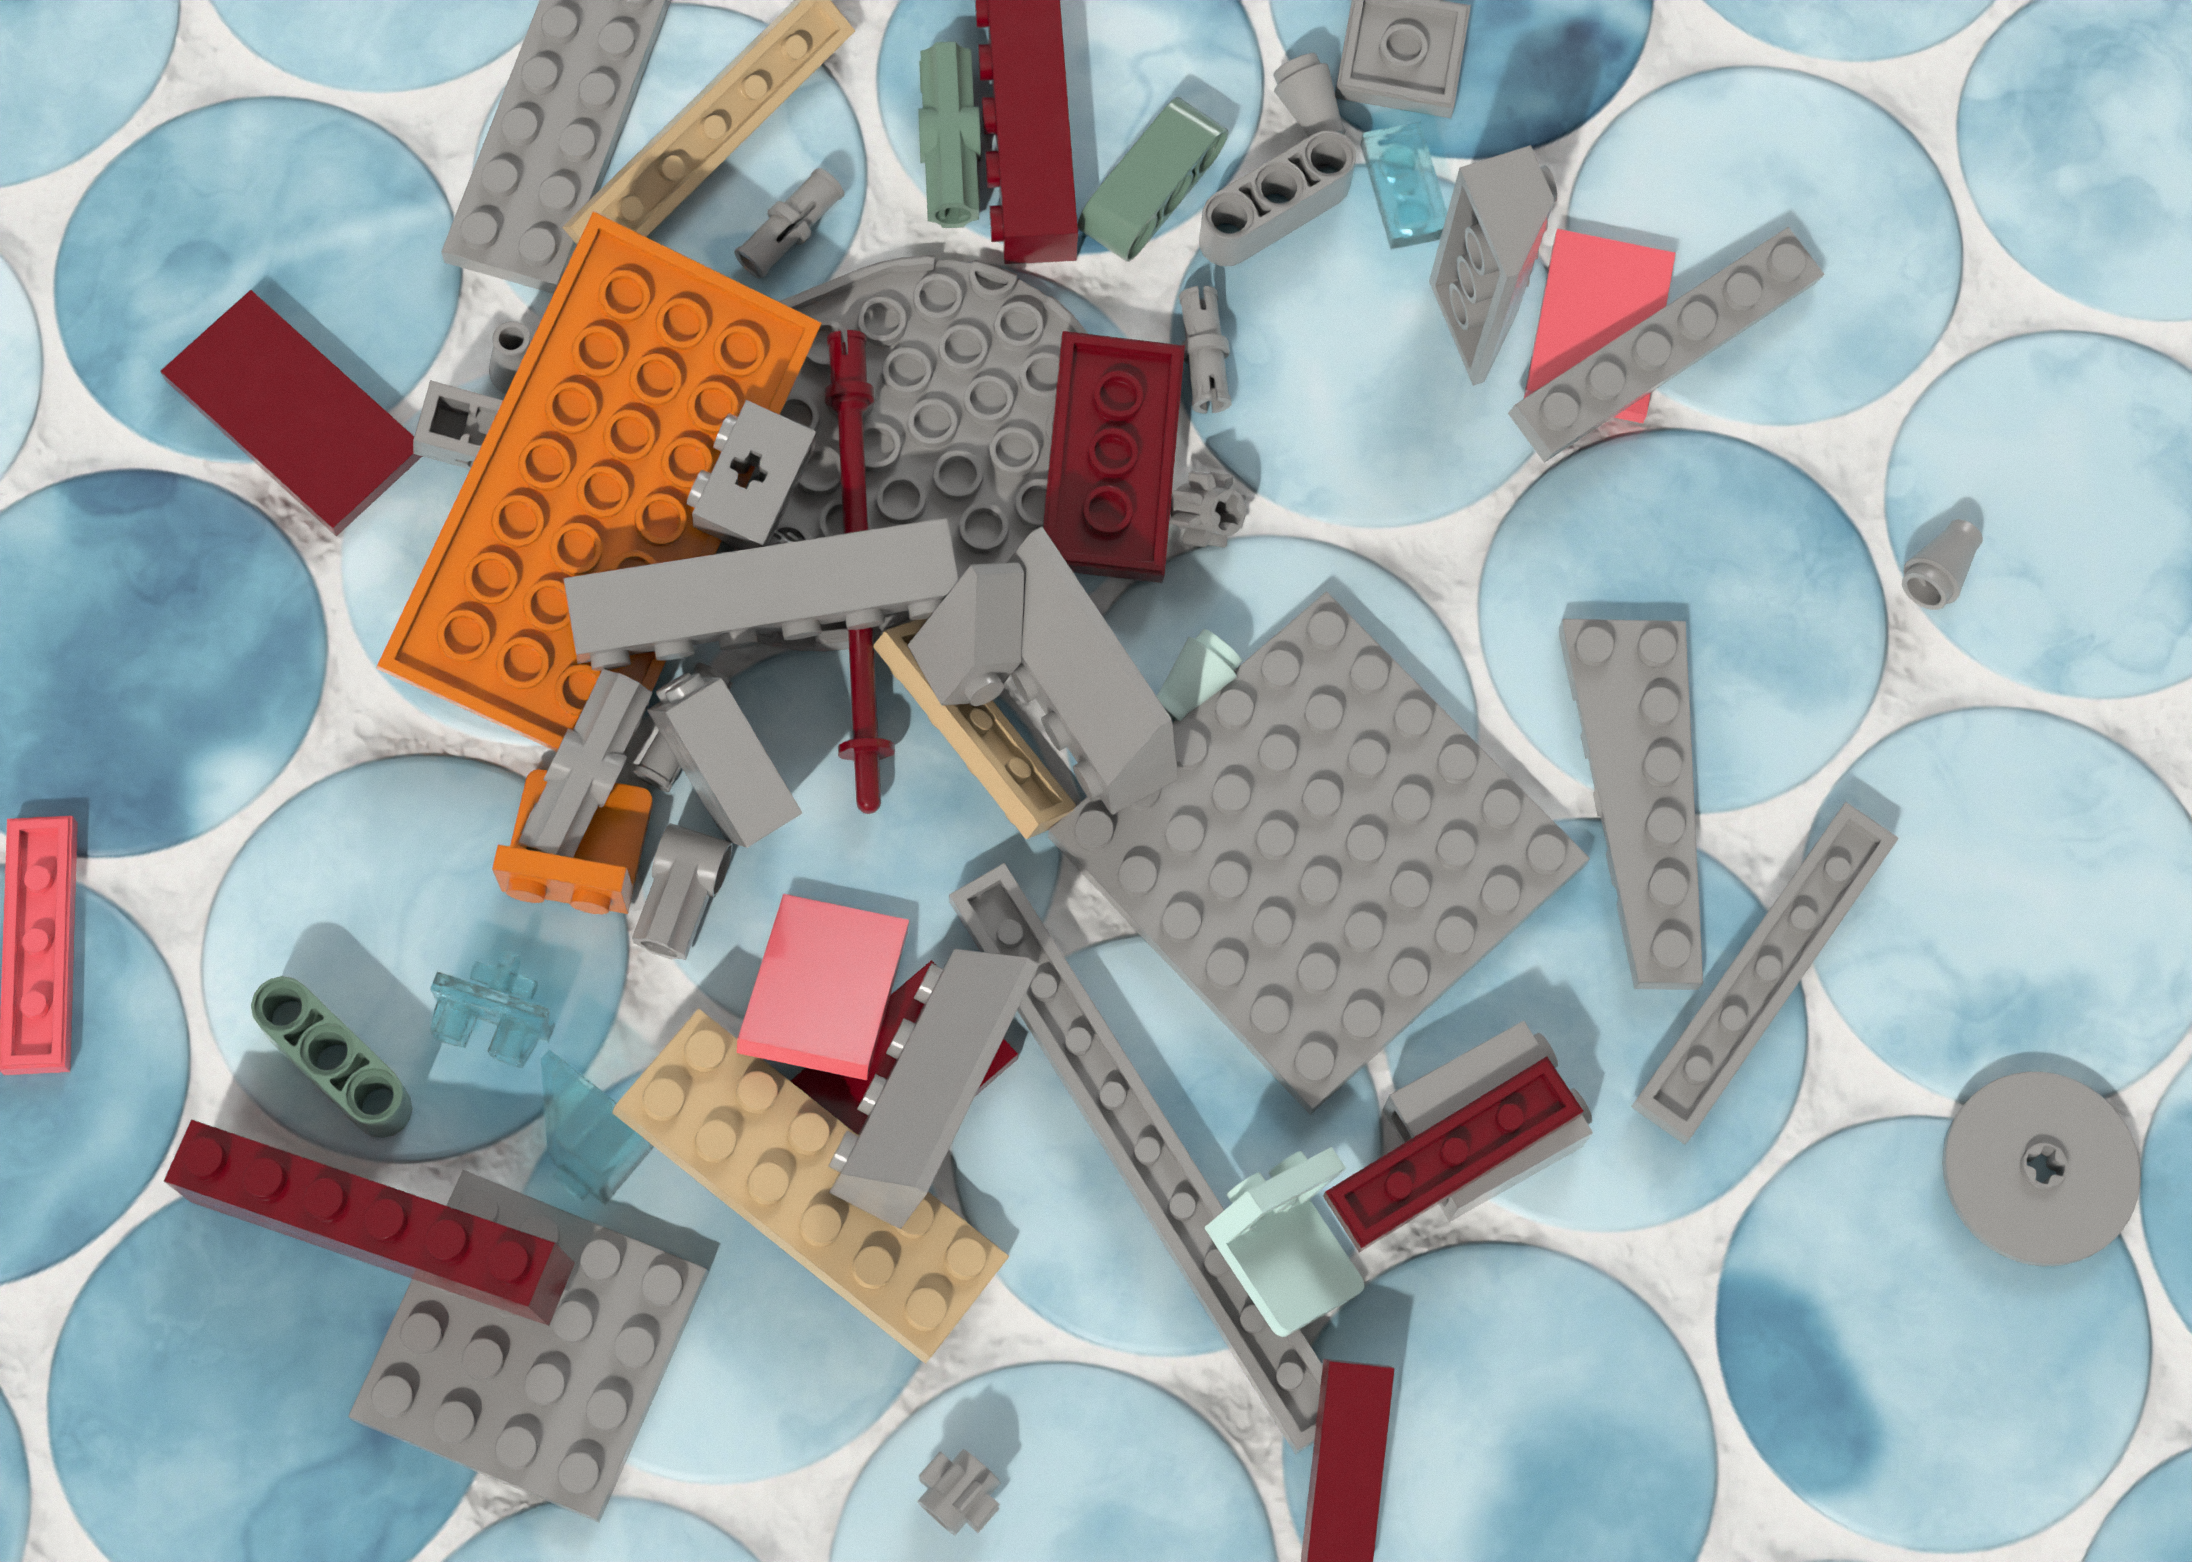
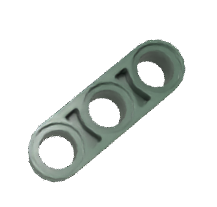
[1077,97,1228,262]
[251,976,413,1138]

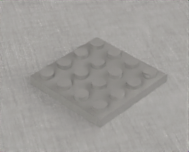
[348,1170,709,1522]

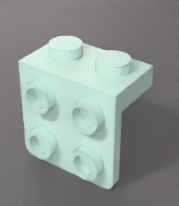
[1204,1147,1364,1337]

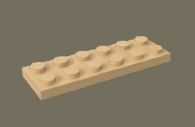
[612,1008,1009,1364]

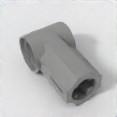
[632,823,732,960]

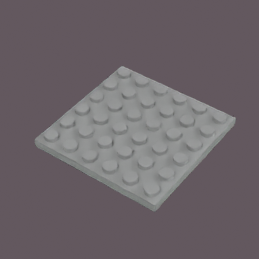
[1048,591,1590,1115]

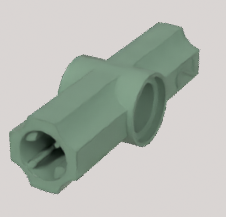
[918,42,981,228]

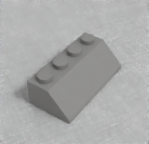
[1429,145,1557,386]
[1007,527,1178,815]
[828,949,1040,1229]

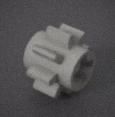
[1170,471,1246,548]
[917,1449,1001,1535]

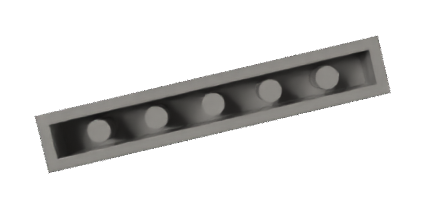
[564,518,958,671]

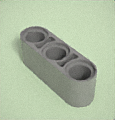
[1199,131,1356,266]

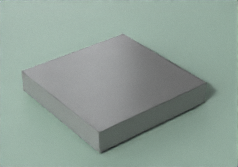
[1335,0,1471,118]

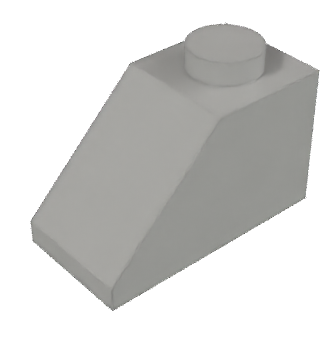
[907,562,1025,706]

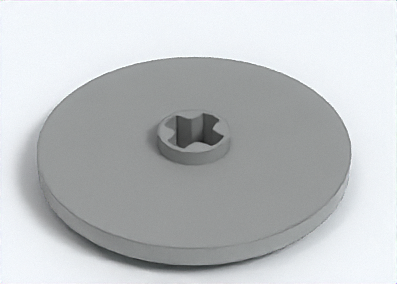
[1942,1072,2141,1266]

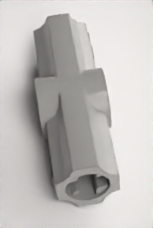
[518,668,653,858]

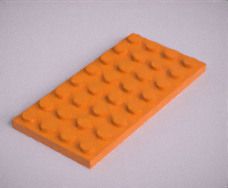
[376,211,822,752]

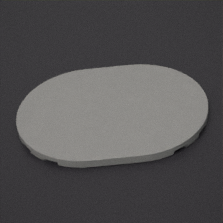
[716,255,1088,652]

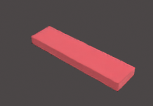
[0,816,78,1075]

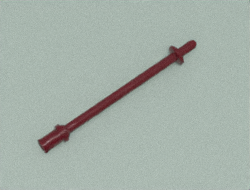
[824,330,895,814]

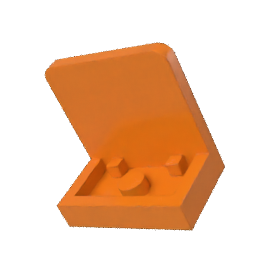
[492,769,653,915]

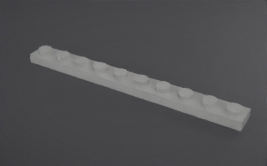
[949,863,1323,1455]

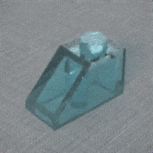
[541,1049,654,1205]

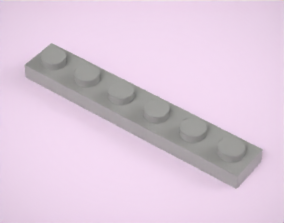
[1508,227,1825,463]
[1631,802,1899,1145]

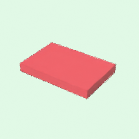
[1523,229,1676,423]
[737,894,909,1080]

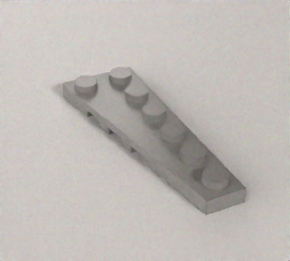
[1559,619,1703,990]

